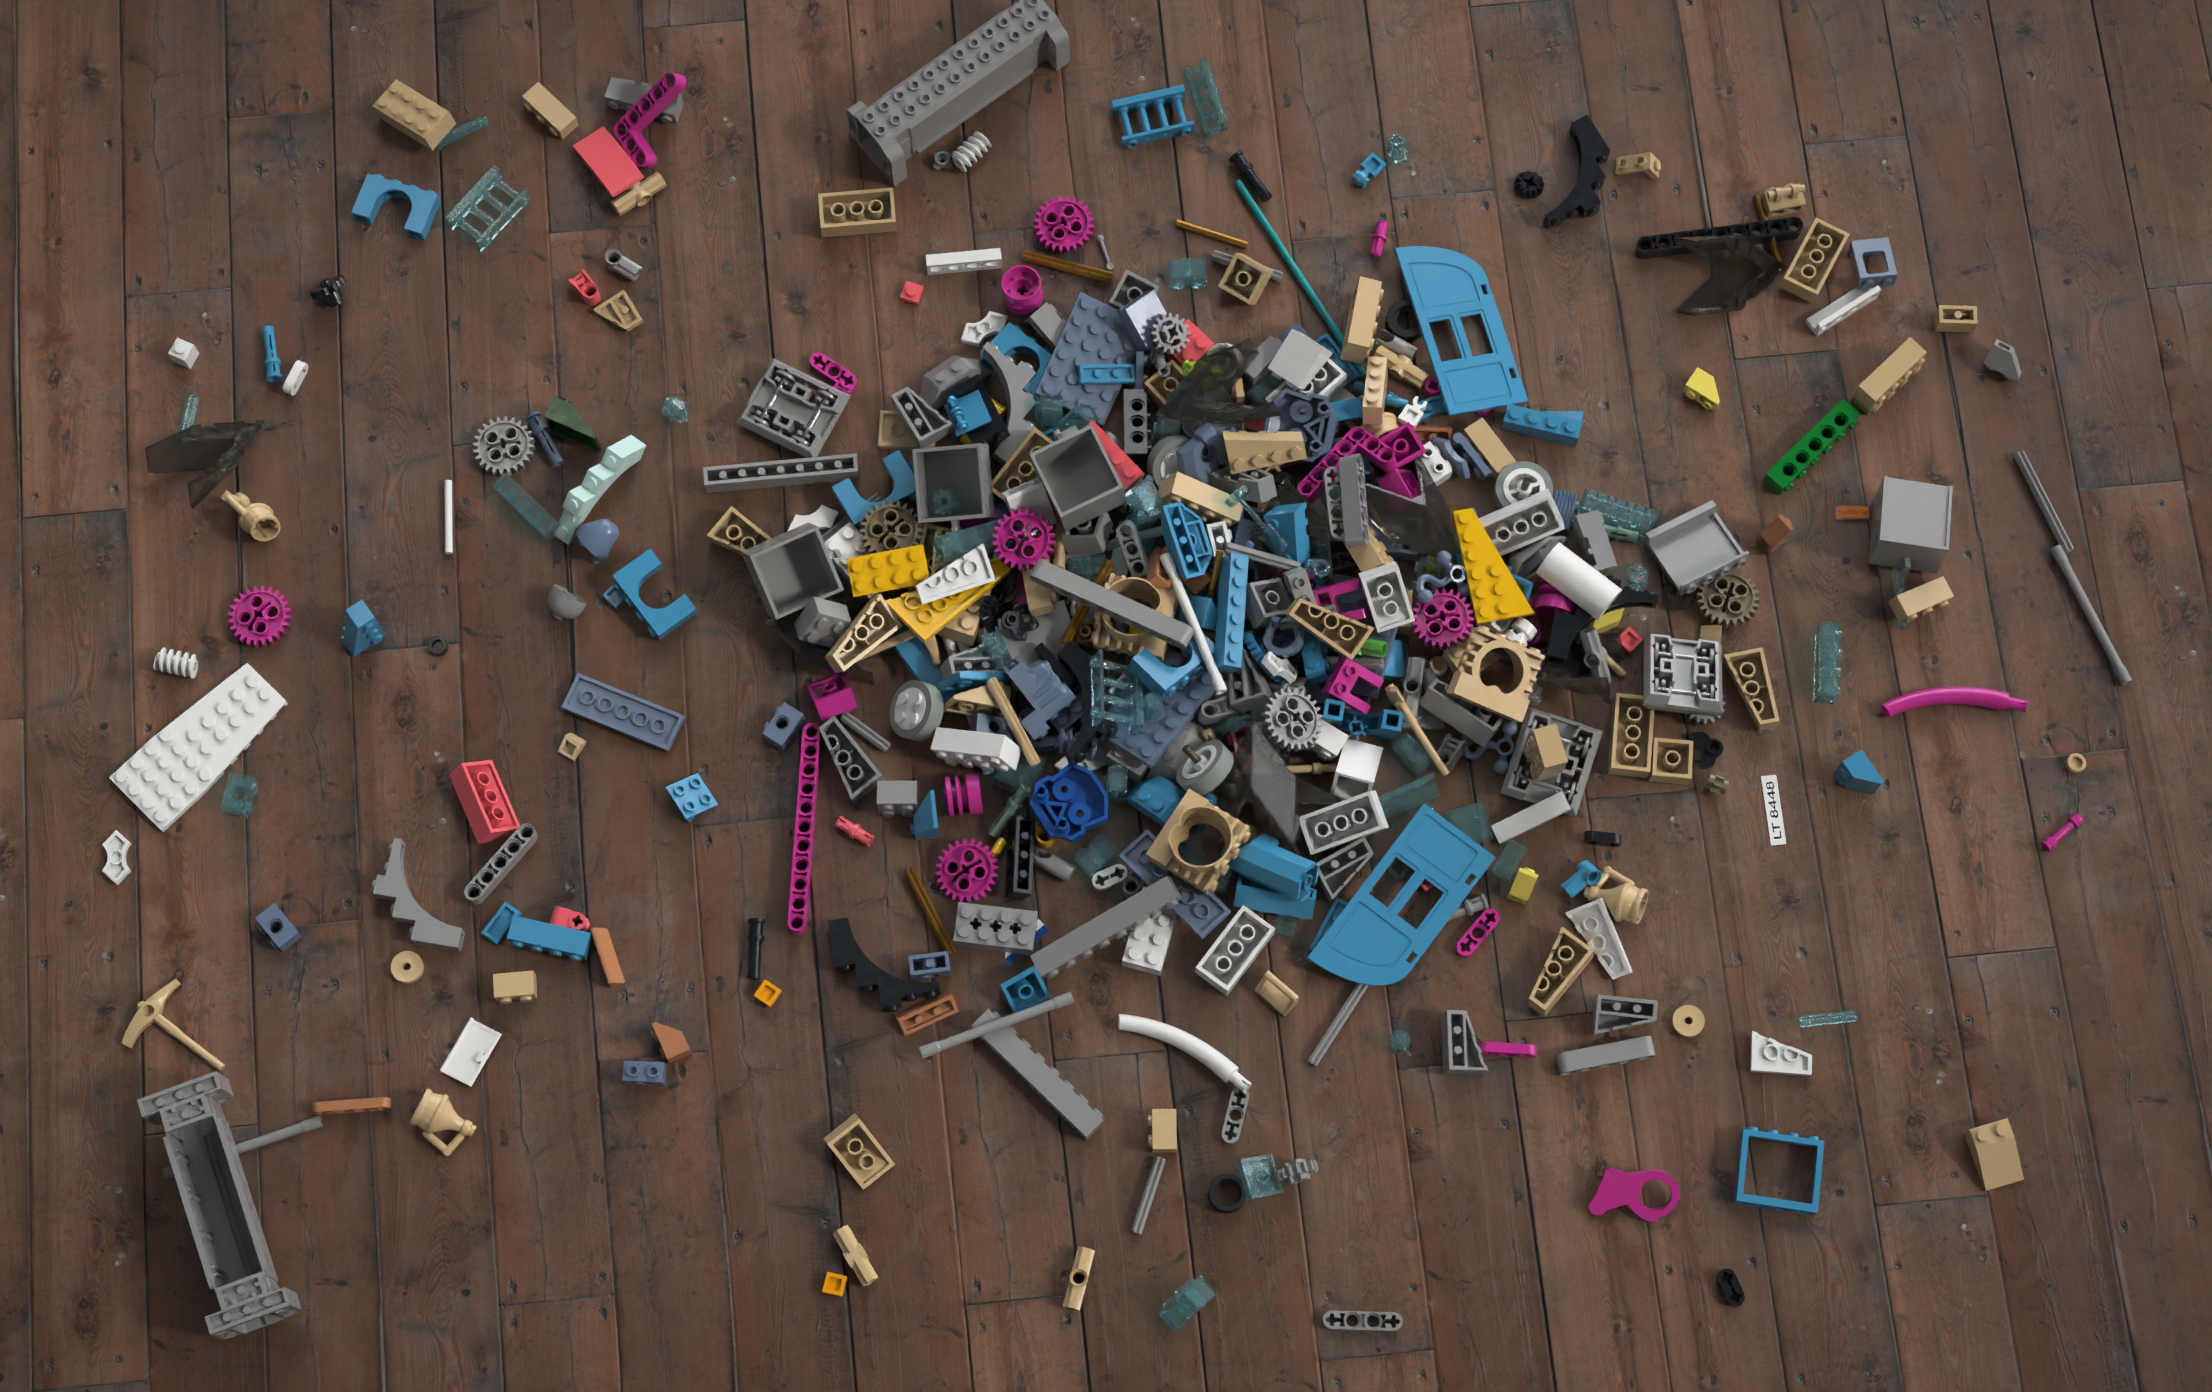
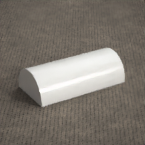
[1536,542,1622,620]

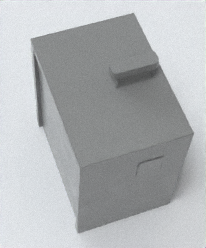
[1029,424,1127,532]
[912,443,995,532]
[1869,476,1953,577]
[741,523,844,620]

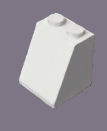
[1268,329,1333,390]
[1002,478,1057,537]
[1329,738,1383,801]

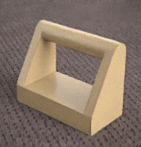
[1254,970,1299,1017]

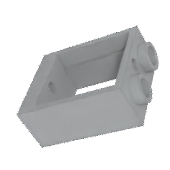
[1239,335,1283,393]

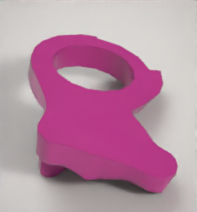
[1589,1168,1680,1222]

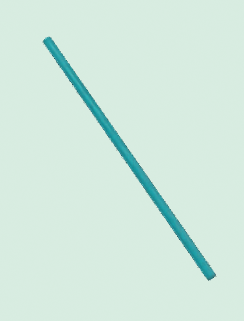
[1234,179,1366,378]

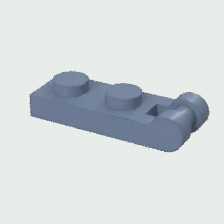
[1451,433,1491,482]

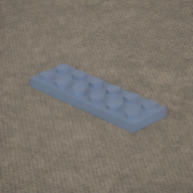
[561,673,685,752]
[1118,829,1231,939]

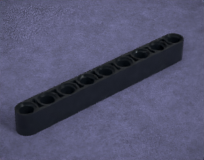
[1635,217,1803,259]

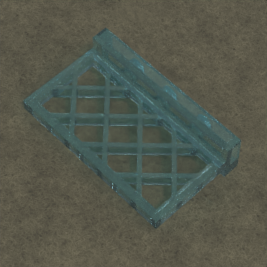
[1576,488,1660,537]

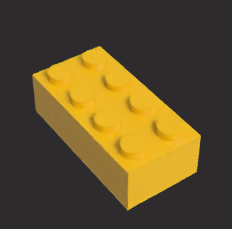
[846,544,929,597]

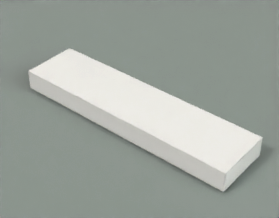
[1491,791,1571,844]

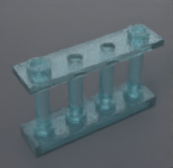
[444,165,531,251]
[1089,649,1144,736]

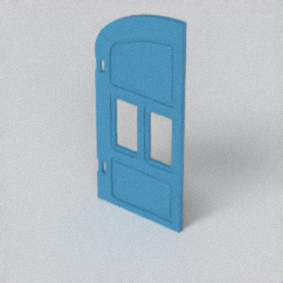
[1394,246,1528,417]
[1307,804,1496,986]

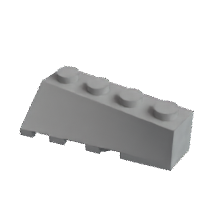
[604,77,684,124]

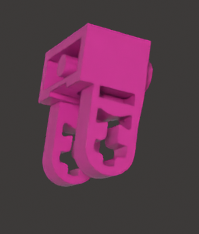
[1313,578,1370,620]
[1321,657,1384,715]

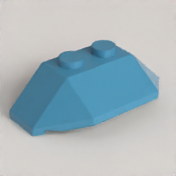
[1161,502,1213,580]
[1122,775,1186,827]

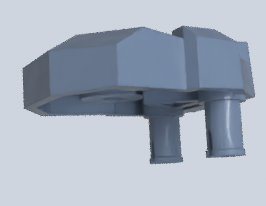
[1264,388,1339,463]
[1176,419,1237,486]

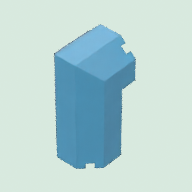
[1229,833,1319,903]

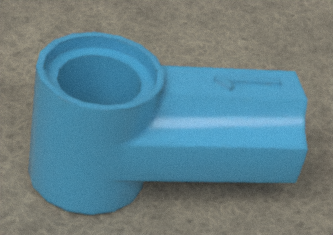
[1560,860,1602,898]

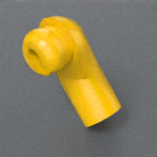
[987,837,1007,858]

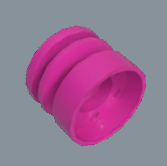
[1002,265,1043,315]
[1534,577,1576,620]
[943,773,983,818]

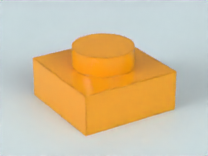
[754,979,782,1008]
[822,1272,848,1297]

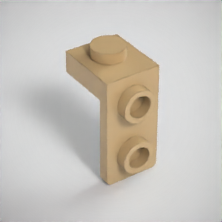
[1615,152,1661,179]

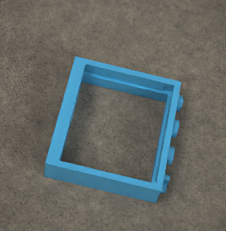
[1733,1127,1824,1216]

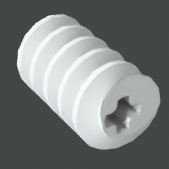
[952,131,992,173]
[153,647,198,679]

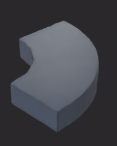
[1431,437,1471,480]

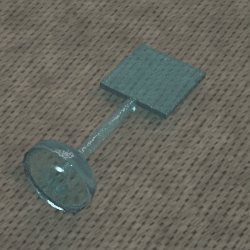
[1225,485,1288,557]

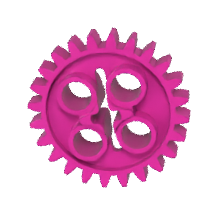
[1034,195,1094,254]
[992,508,1055,571]
[228,585,292,648]
[1411,588,1474,650]
[935,838,1000,903]

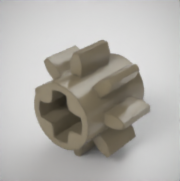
[1705,771,1729,797]

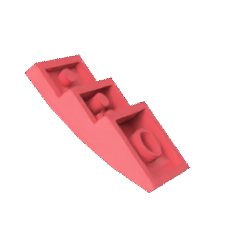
[573,126,644,198]

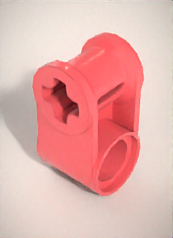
[567,269,601,306]
[549,906,590,932]

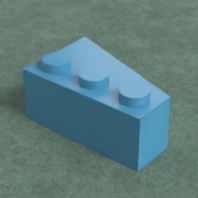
[1264,502,1310,564]
[341,599,386,657]

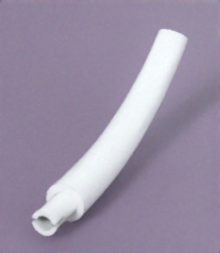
[1118,1014,1252,1093]

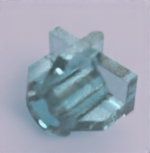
[1387,133,1410,163]

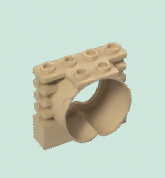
[1091,573,1178,663]
[1447,625,1545,723]
[1146,789,1251,895]

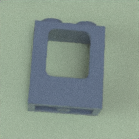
[1848,237,1898,289]

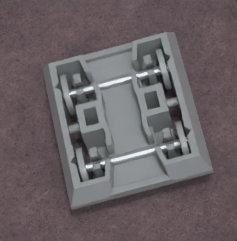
[737,358,851,458]
[1643,634,1722,717]
[1500,707,1603,817]

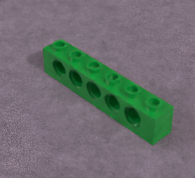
[1763,399,1860,495]

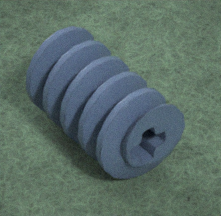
[1055,728,1098,761]

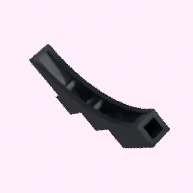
[1543,114,1610,228]
[1545,575,1659,665]
[1058,641,1118,767]
[828,917,941,1013]

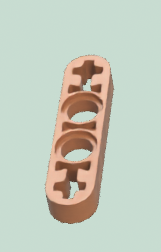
[312,1097,391,1115]

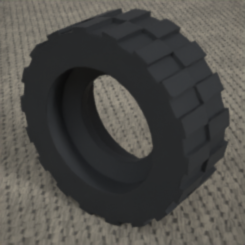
[1385,299,1422,343]

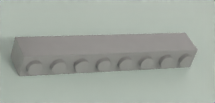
[703,453,859,493]
[1030,876,1182,979]
[971,1009,1104,1141]

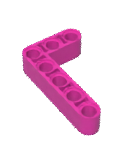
[614,72,687,169]
[1297,426,1397,505]

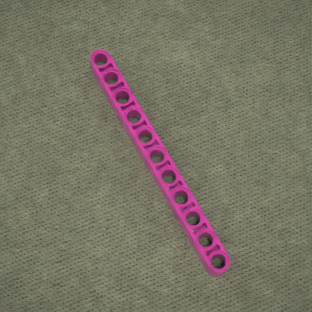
[788,723,822,936]

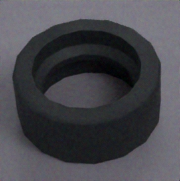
[1208,1173,1247,1214]

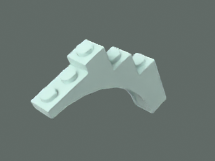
[554,435,646,545]

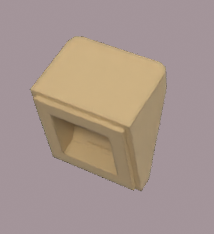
[1699,625,1722,643]
[558,733,587,761]

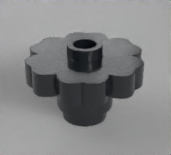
[309,275,347,308]

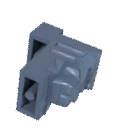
[1002,655,1076,740]

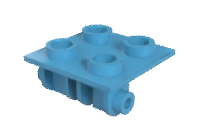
[944,390,992,437]
[665,773,718,822]

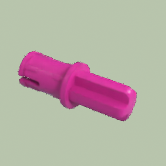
[1371,220,1388,257]

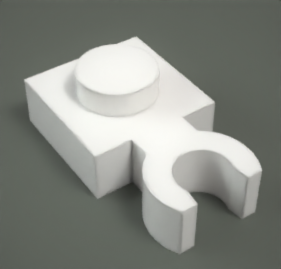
[1397,396,1427,430]

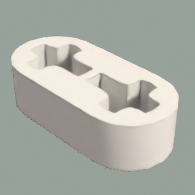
[283,360,308,396]
[1092,864,1128,891]

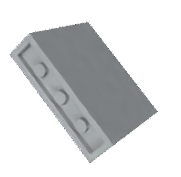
[1645,500,1749,595]
[994,600,1079,696]

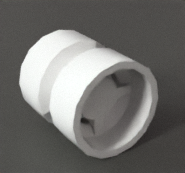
[1503,617,1538,648]

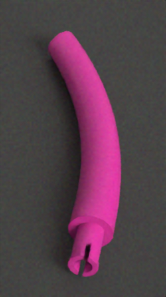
[1880,687,2028,718]

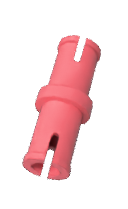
[835,816,875,847]

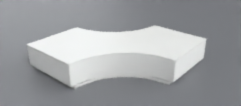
[961,311,1008,347]
[788,505,839,531]
[1261,651,1298,684]
[102,830,131,885]

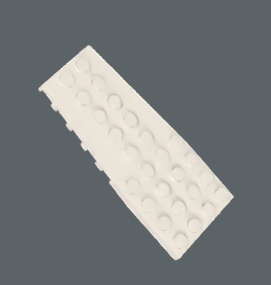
[109,663,288,832]

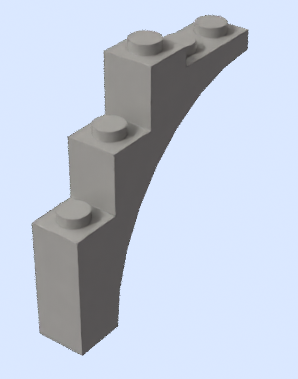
[980,341,1036,466]
[371,838,465,952]

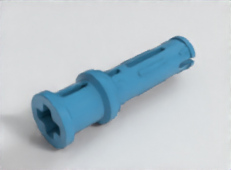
[261,326,283,383]

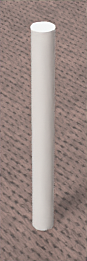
[444,480,453,555]

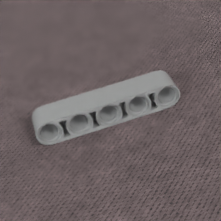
[1339,453,1369,548]
[1116,520,1153,609]
[464,823,538,905]
[1555,1036,1656,1075]

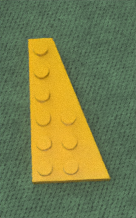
[1452,508,1534,625]
[885,557,1010,643]

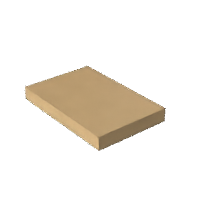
[878,410,936,450]

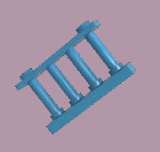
[1111,85,1195,148]

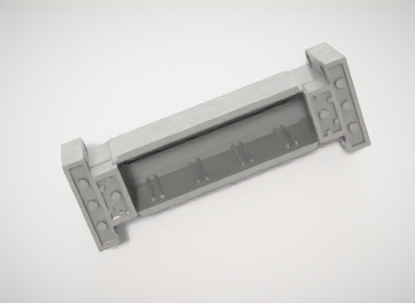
[846,0,1070,187]
[137,1071,302,1339]

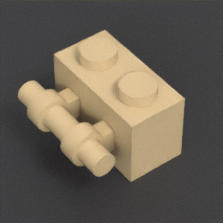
[1761,183,1806,218]

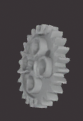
[472,416,536,477]
[1261,687,1323,752]

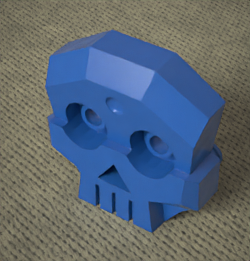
[1029,764,1108,843]

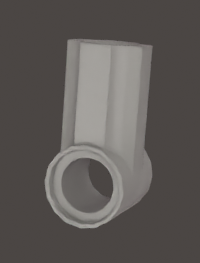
[605,249,642,282]

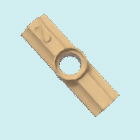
[611,172,667,216]
[1373,345,1429,389]
[833,1225,879,1287]
[1063,1246,1095,1311]

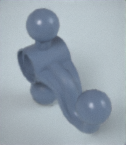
[1416,550,1470,604]
[1460,721,1518,774]

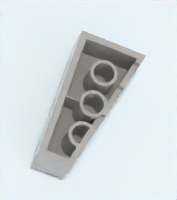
[819,716,885,803]

